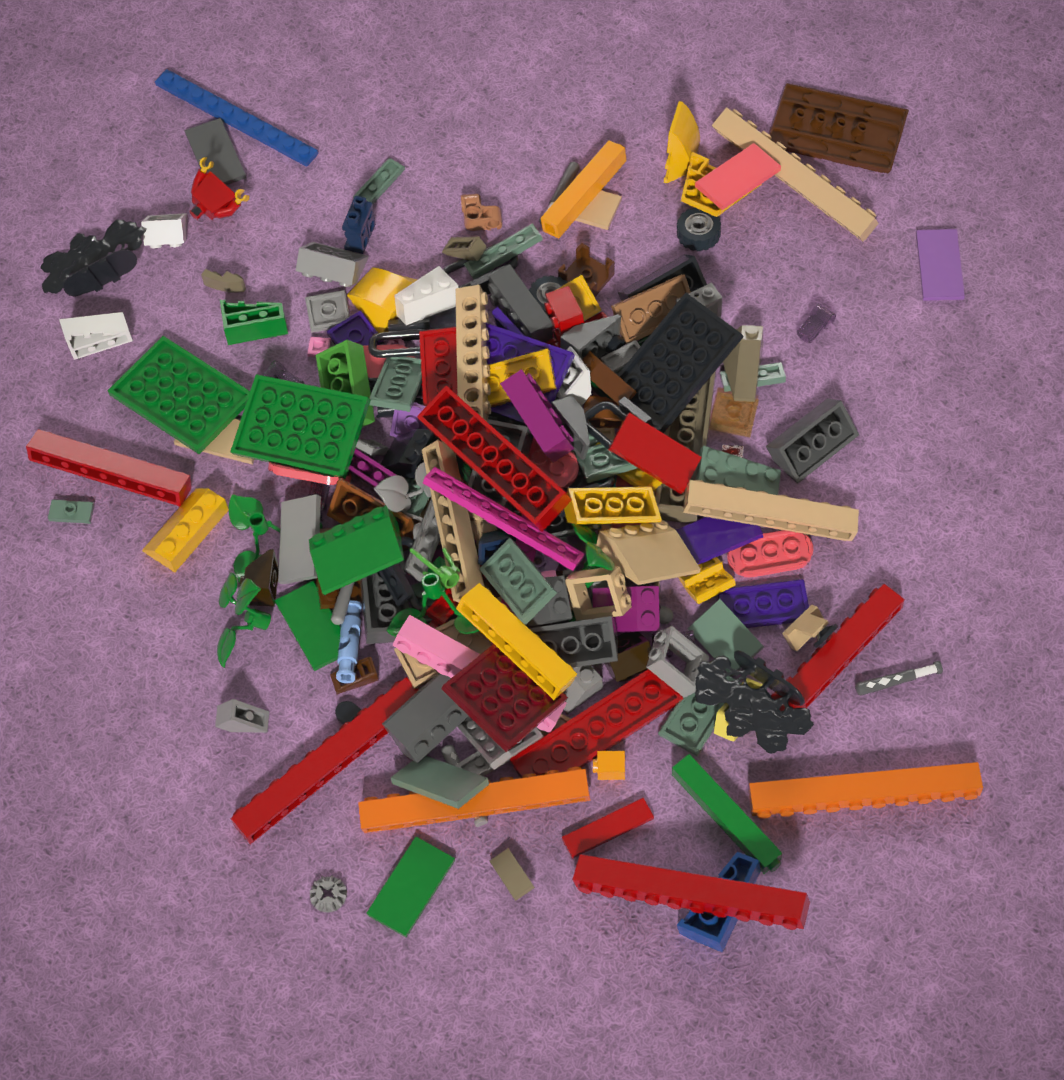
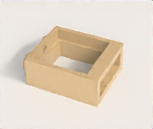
[565,566,632,621]

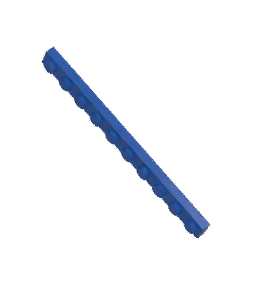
[155,69,318,167]

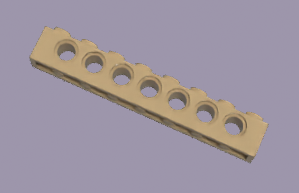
[455,285,491,421]

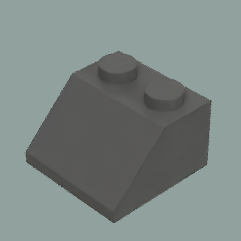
[526,576,572,628]

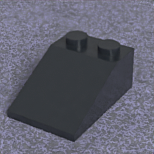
[381,429,442,478]

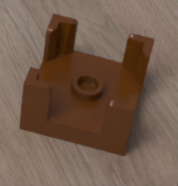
[558,243,615,297]

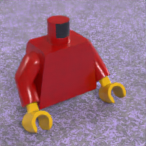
[189,157,249,220]

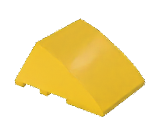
[663,101,700,183]
[681,152,762,217]
[347,268,417,333]

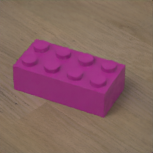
[500,369,574,463]

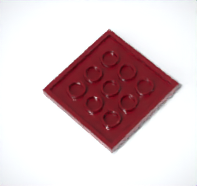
[441,644,568,752]

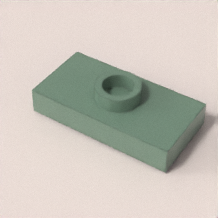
[48,500,94,524]

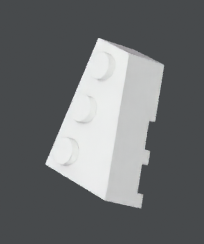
[394,266,458,325]
[59,312,133,360]

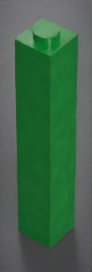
[672,754,782,874]

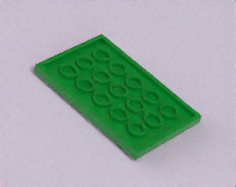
[107,336,250,454]
[230,374,371,479]

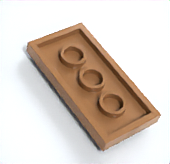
[611,274,691,344]

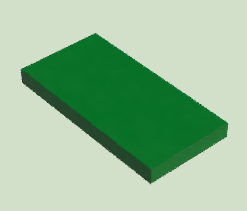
[274,581,341,671]
[366,837,455,938]

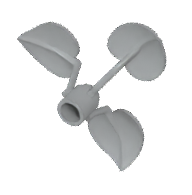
[374,462,440,544]

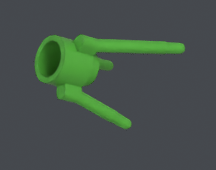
[410,548,460,589]

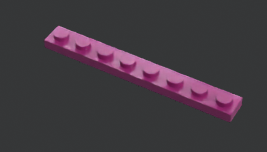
[423,467,585,571]

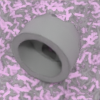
[659,605,673,624]

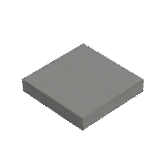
[305,290,350,333]

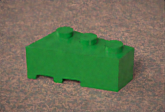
[220,300,288,345]

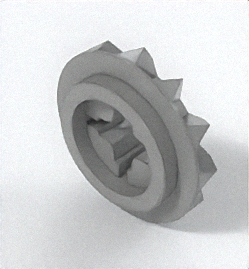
[310,875,347,912]

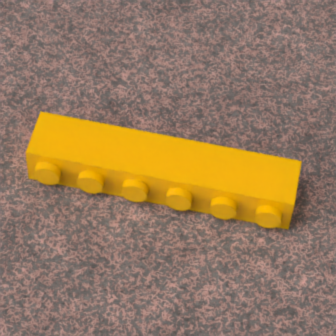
[456,583,577,700]

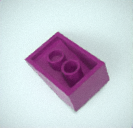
[592,586,660,632]

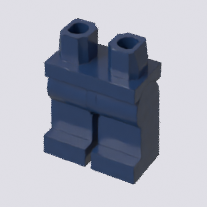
[342,196,376,254]

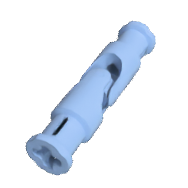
[336,600,362,683]

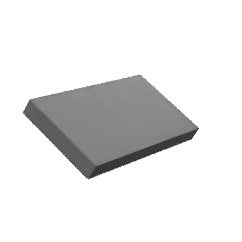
[278,494,321,584]

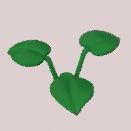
[229,494,323,583]
[572,523,649,588]
[386,556,479,637]
[217,573,271,668]

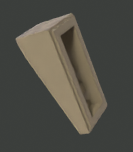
[442,236,486,261]

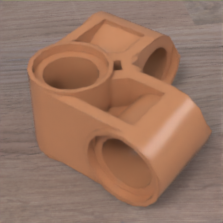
[461,194,503,231]

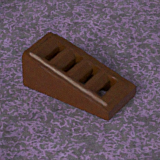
[330,656,379,694]

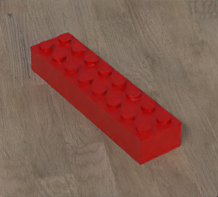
[417,386,572,532]

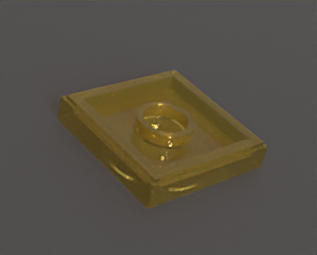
[709,392,759,437]

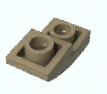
[201,269,246,293]
[489,848,535,901]

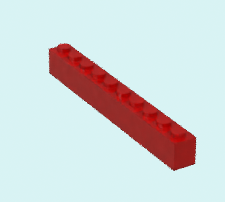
[230,677,419,845]
[572,854,810,930]

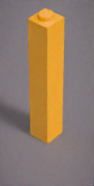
[541,140,627,239]

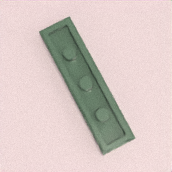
[464,223,543,280]

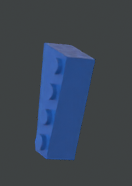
[677,852,761,953]

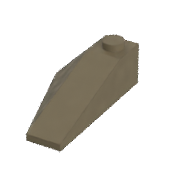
[723,325,763,402]

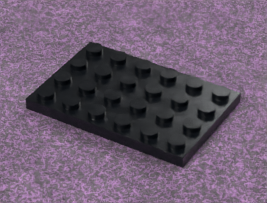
[617,292,744,433]

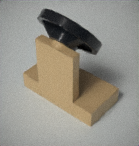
[782,605,839,651]

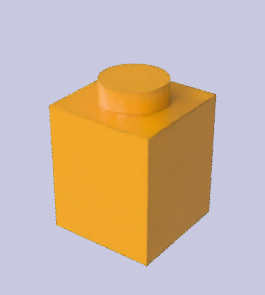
[593,751,625,780]

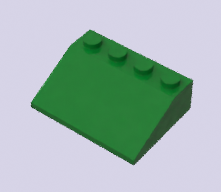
[309,505,404,595]

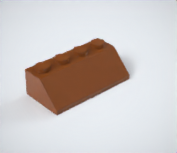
[327,478,414,552]

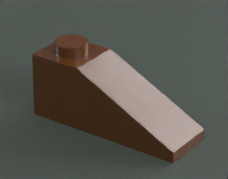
[582,351,637,404]

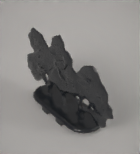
[40,219,146,297]
[695,650,814,754]

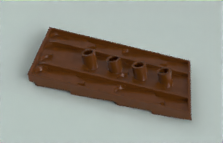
[768,83,909,174]

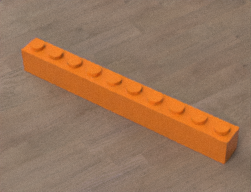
[748,762,983,819]
[358,767,591,833]

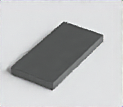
[184,118,246,185]

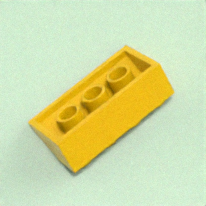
[564,487,662,524]
[142,488,229,572]

